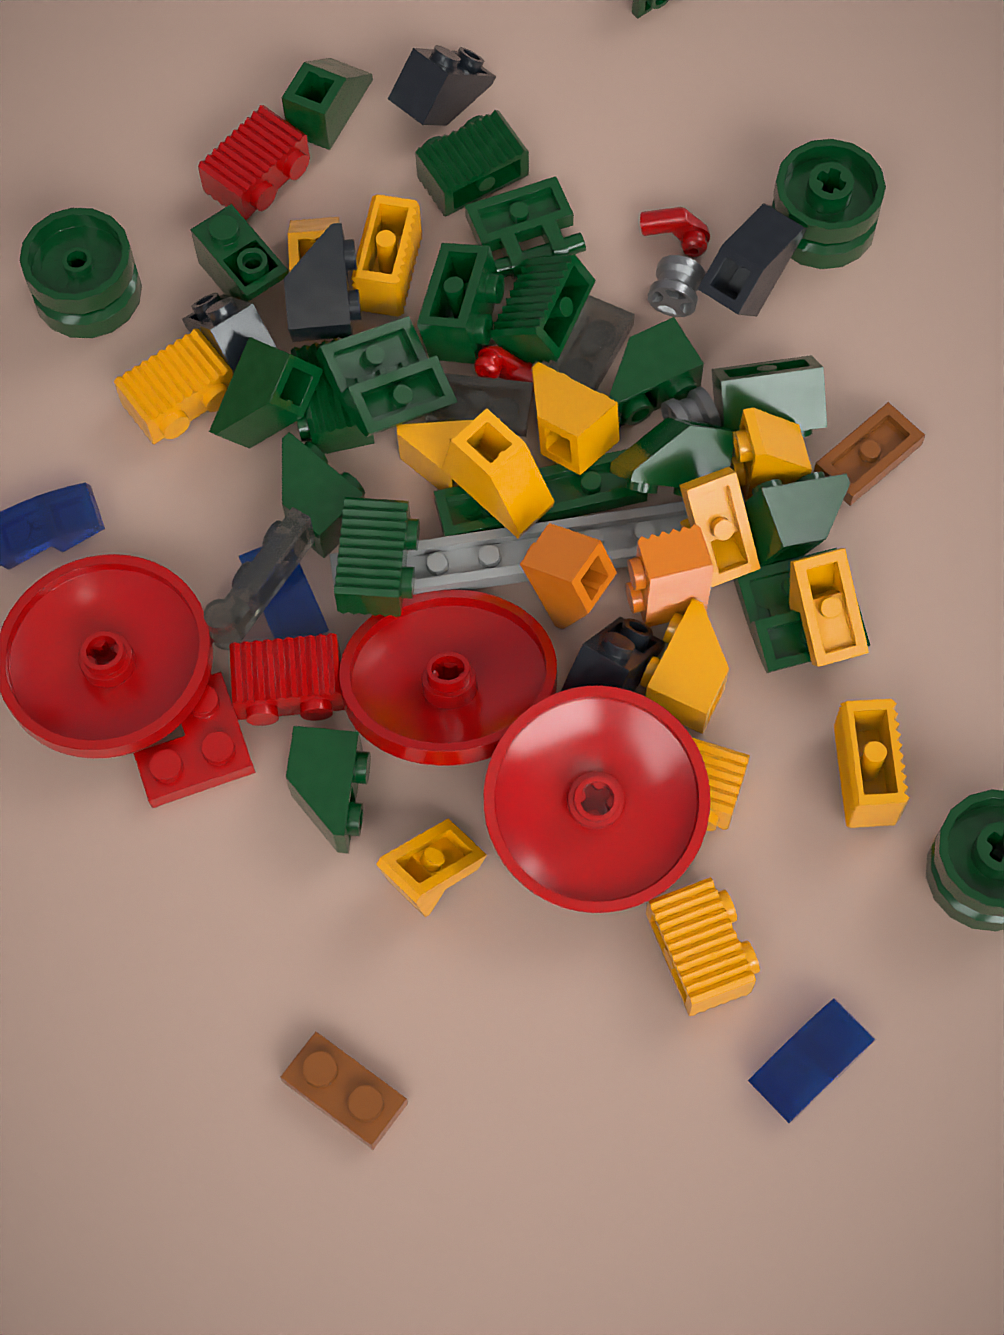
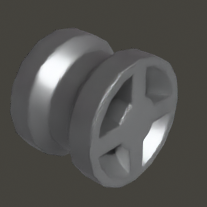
[648,255,706,317]
[661,386,721,426]

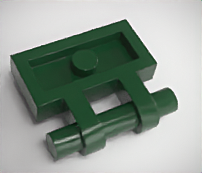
[465,176,586,280]

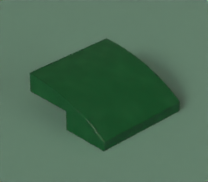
[315,316,458,437]
[733,547,870,673]

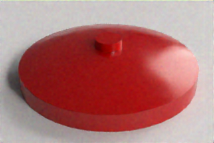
[0,554,213,759]
[339,590,557,766]
[483,686,711,913]

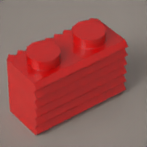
[198,105,310,220]
[229,633,345,726]

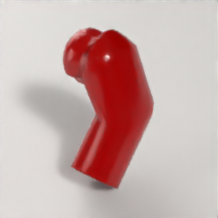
[640,207,711,257]
[474,345,534,393]

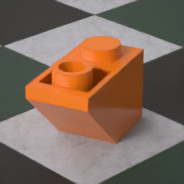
[520,523,617,629]

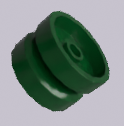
[771,139,886,269]
[19,208,142,338]
[926,789,1004,932]

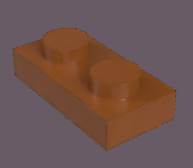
[813,402,925,506]
[280,1031,408,1150]

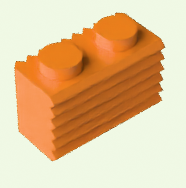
[625,524,714,627]

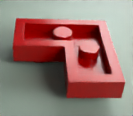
[133,671,256,808]

